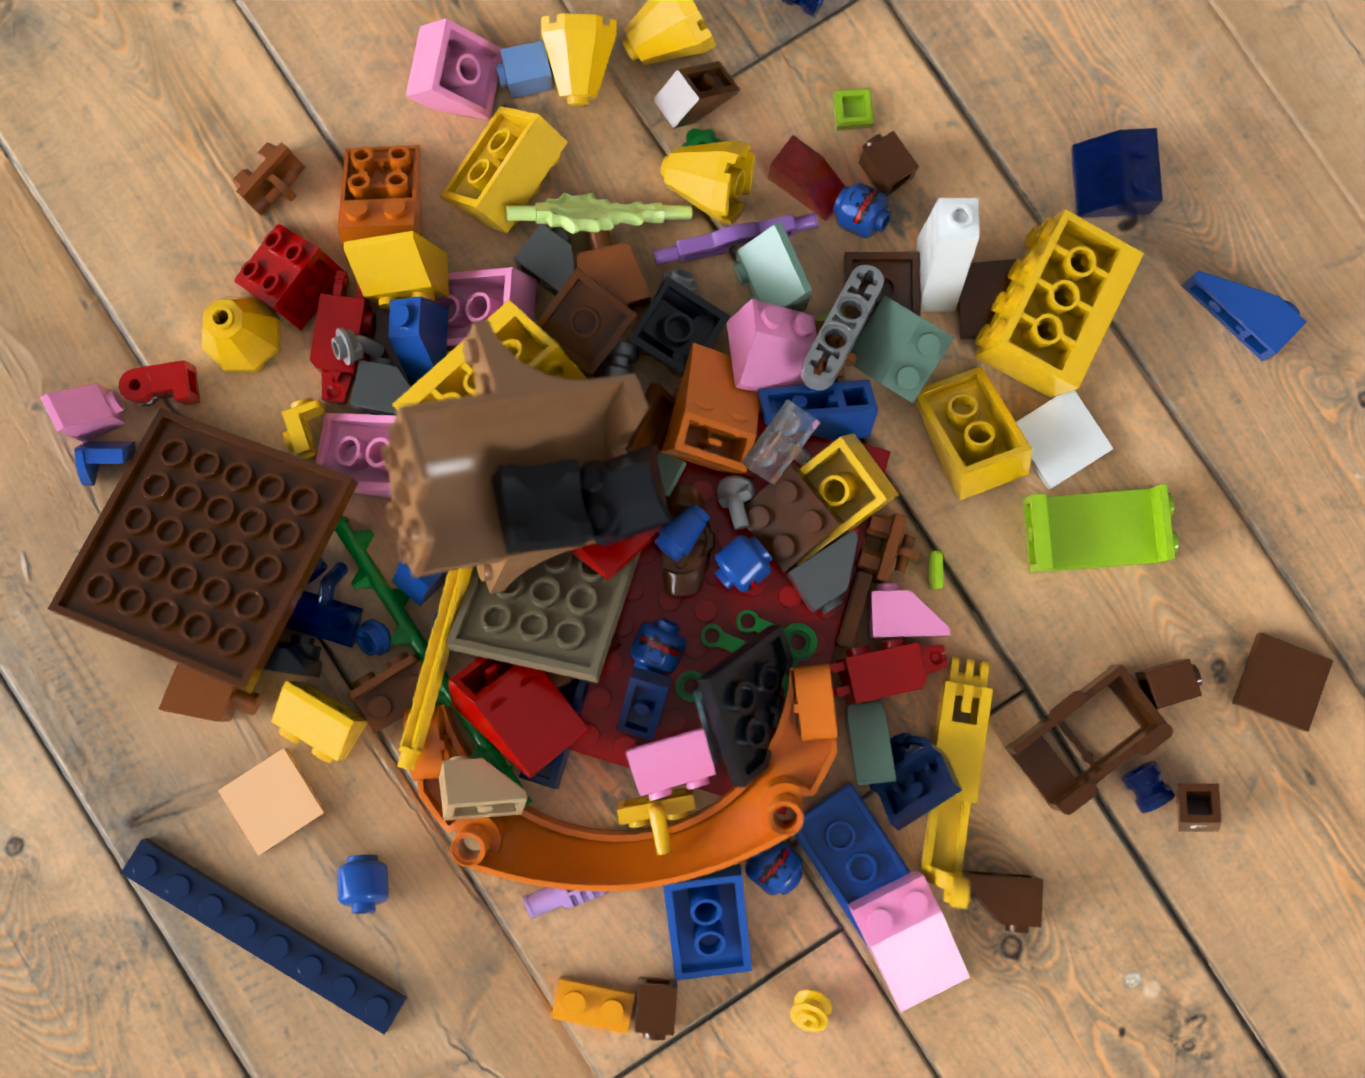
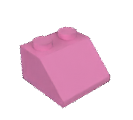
[406,18,503,120]
[727,299,817,393]
[626,728,716,801]

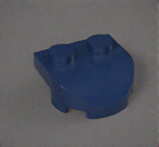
[869,733,962,831]

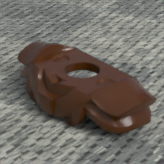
[662,484,715,596]

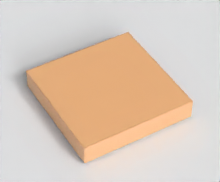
[218,748,327,856]

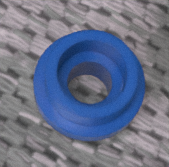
[356,619,391,656]

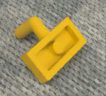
[617,787,696,855]

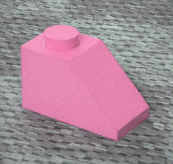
[40,383,126,443]
[867,583,950,639]

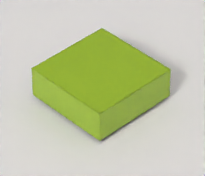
[833,88,874,131]

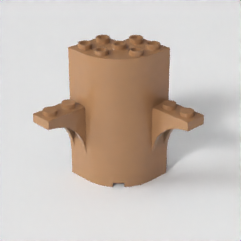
[382,320,648,594]

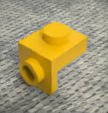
[281,398,327,460]

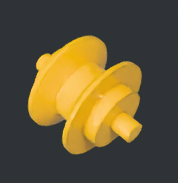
[790,989,833,1032]

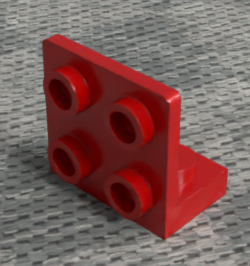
[234,224,344,330]

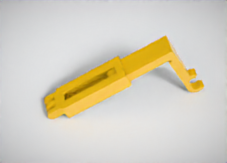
[920,656,993,909]

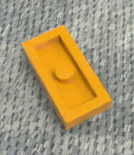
[551,976,636,1034]

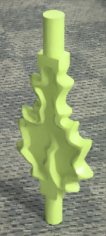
[506,192,692,234]

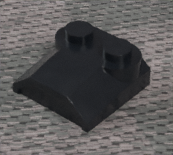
[627,276,730,377]
[580,445,673,547]
[263,635,322,678]

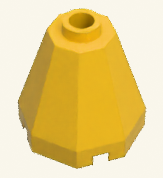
[622,0,717,65]
[541,13,617,107]
[661,140,755,225]
[202,297,281,373]

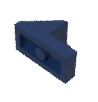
[616,666,672,741]

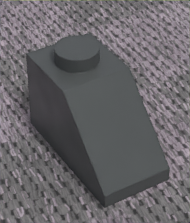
[514,224,575,296]
[350,357,412,415]
[786,530,858,614]

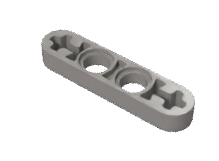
[801,265,884,391]

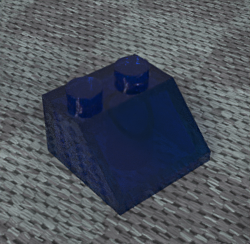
[1071,128,1163,218]

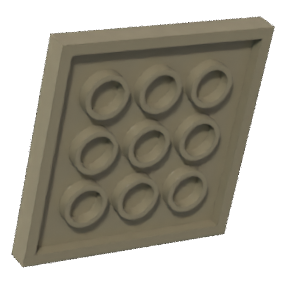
[446,550,642,683]

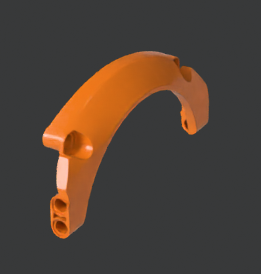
[403,664,838,891]

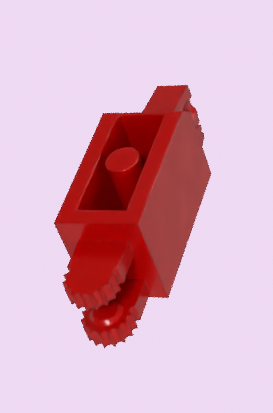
[309,270,376,405]
[830,637,948,705]

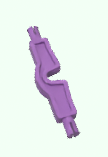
[653,212,818,266]

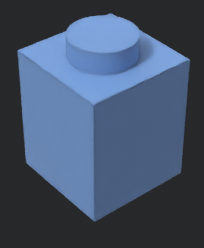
[496,40,554,99]

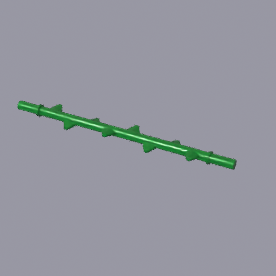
[335,515,532,807]

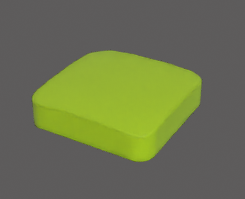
[928,550,944,590]

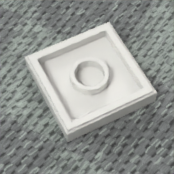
[1016,390,1114,490]

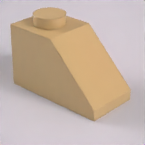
[439,755,527,821]

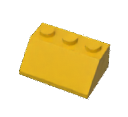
[440,106,568,233]

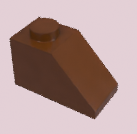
[652,61,741,128]
[962,870,1043,933]

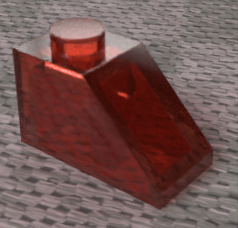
[768,135,846,222]

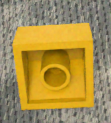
[344,231,449,310]
[271,681,367,763]

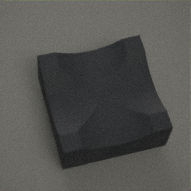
[491,459,593,554]

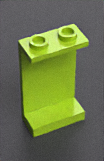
[1022,484,1179,573]

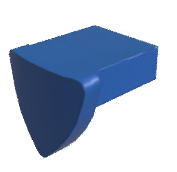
[74,441,136,486]

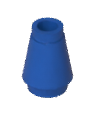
[654,503,710,562]

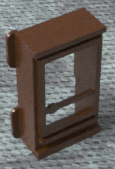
[1005,664,1173,815]

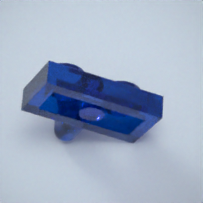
[285,562,363,648]

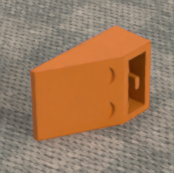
[337,145,422,260]
[661,343,759,475]

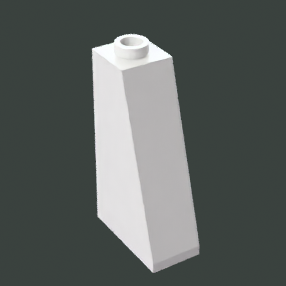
[916,198,979,312]

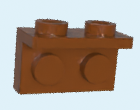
[347,652,423,733]

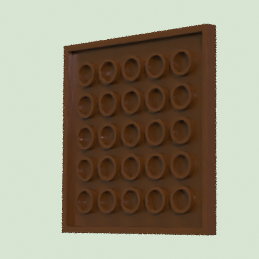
[48,408,358,694]

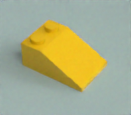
[915,366,1032,500]
[797,433,899,566]

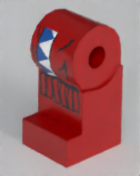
[118,360,200,407]

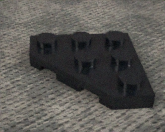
[697,625,793,787]

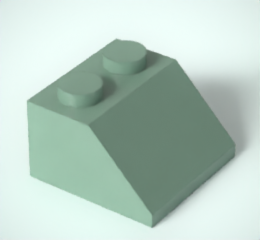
[733,222,813,312]
[850,295,954,403]

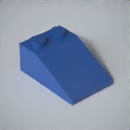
[663,862,752,981]

